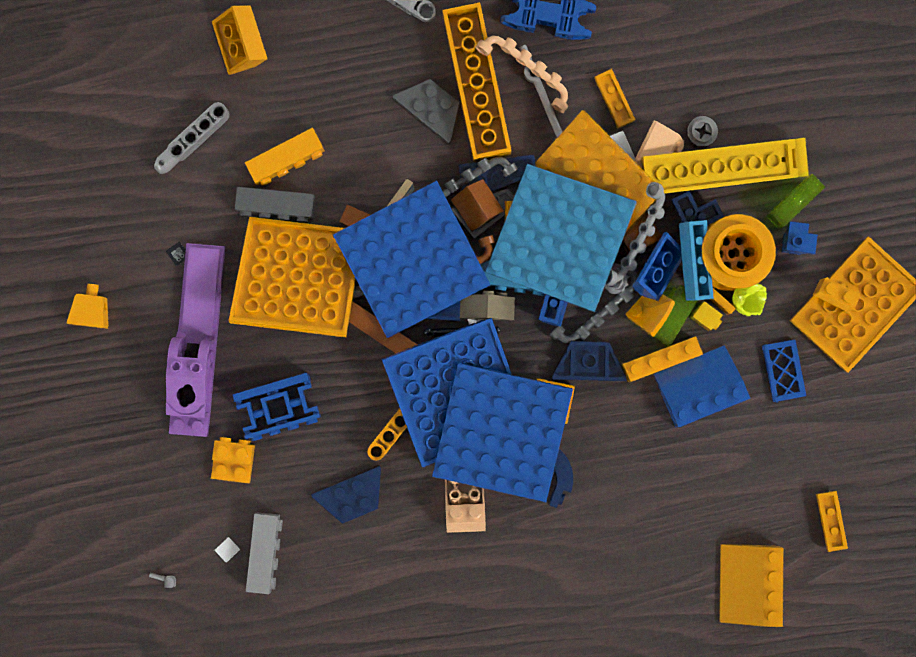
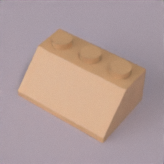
[634,120,684,168]

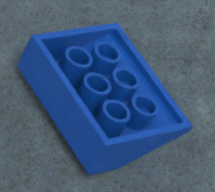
[654,345,750,428]

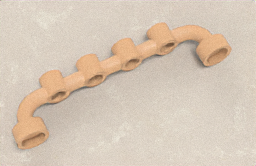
[476,36,568,113]

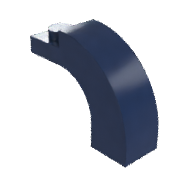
[548,449,573,508]

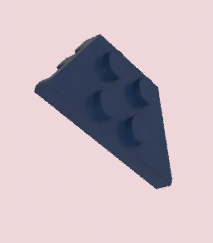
[552,341,627,381]
[311,466,381,524]

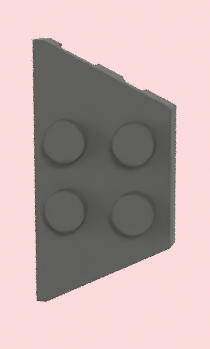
[393,79,459,144]

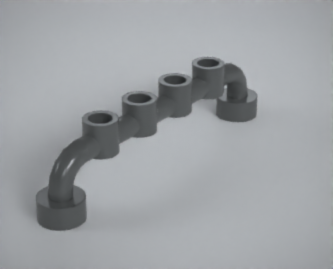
[442,157,518,197]
[549,267,638,343]

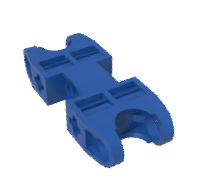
[500,0,596,40]

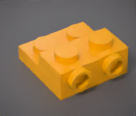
[211,437,255,483]

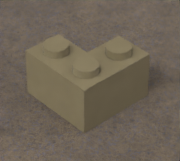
[460,291,515,321]

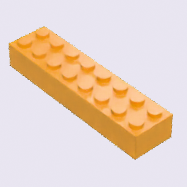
[443,2,511,162]

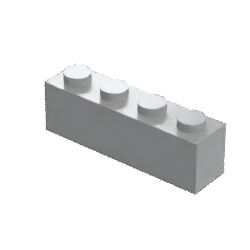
[246,512,283,594]

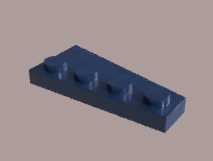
[458,155,536,191]

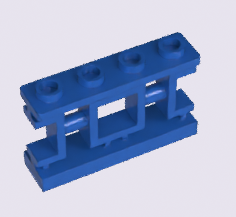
[233,373,321,442]

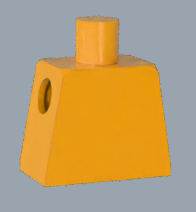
[67,284,108,329]

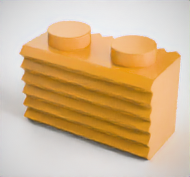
[813,277,861,312]

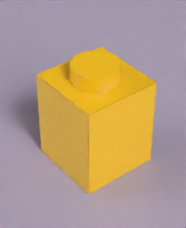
[690,301,723,331]

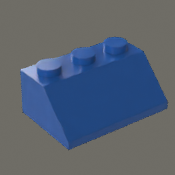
[632,232,682,301]

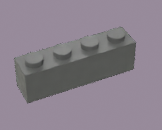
[235,187,315,222]

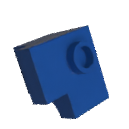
[781,221,818,255]

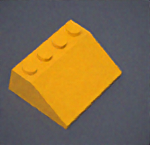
[719,544,783,627]

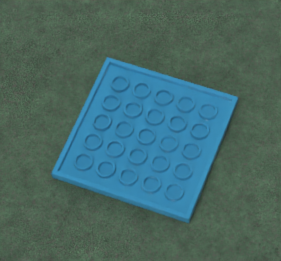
[486,164,637,312]

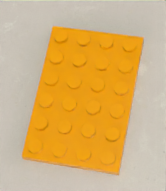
[535,110,665,233]
[790,236,916,373]

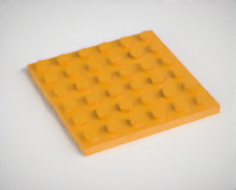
[229,217,356,337]

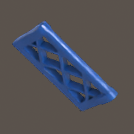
[762,340,806,402]

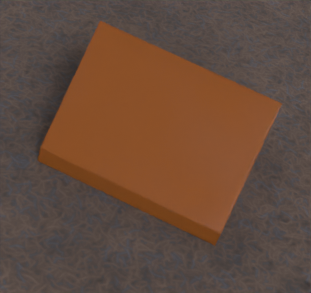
[451,179,504,232]

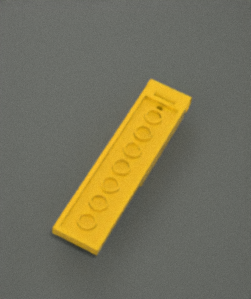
[641,138,809,193]

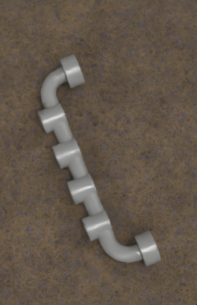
[605,182,665,286]

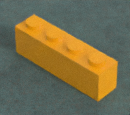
[245,128,325,186]
[621,336,703,382]

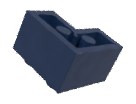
[671,191,724,225]

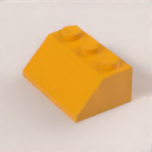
[212,6,267,75]

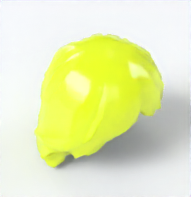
[732,283,767,316]

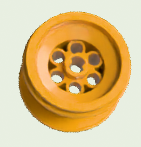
[702,214,776,291]

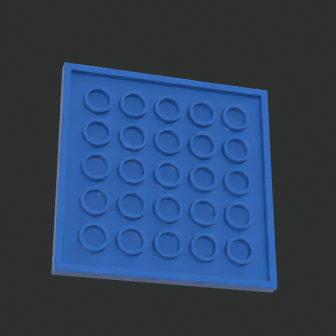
[333,181,491,338]
[381,318,512,467]
[432,363,573,502]

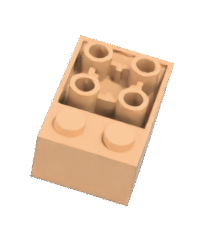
[445,480,486,533]

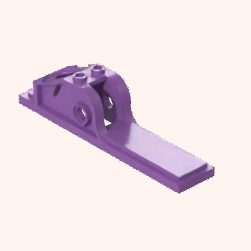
[166,243,226,437]

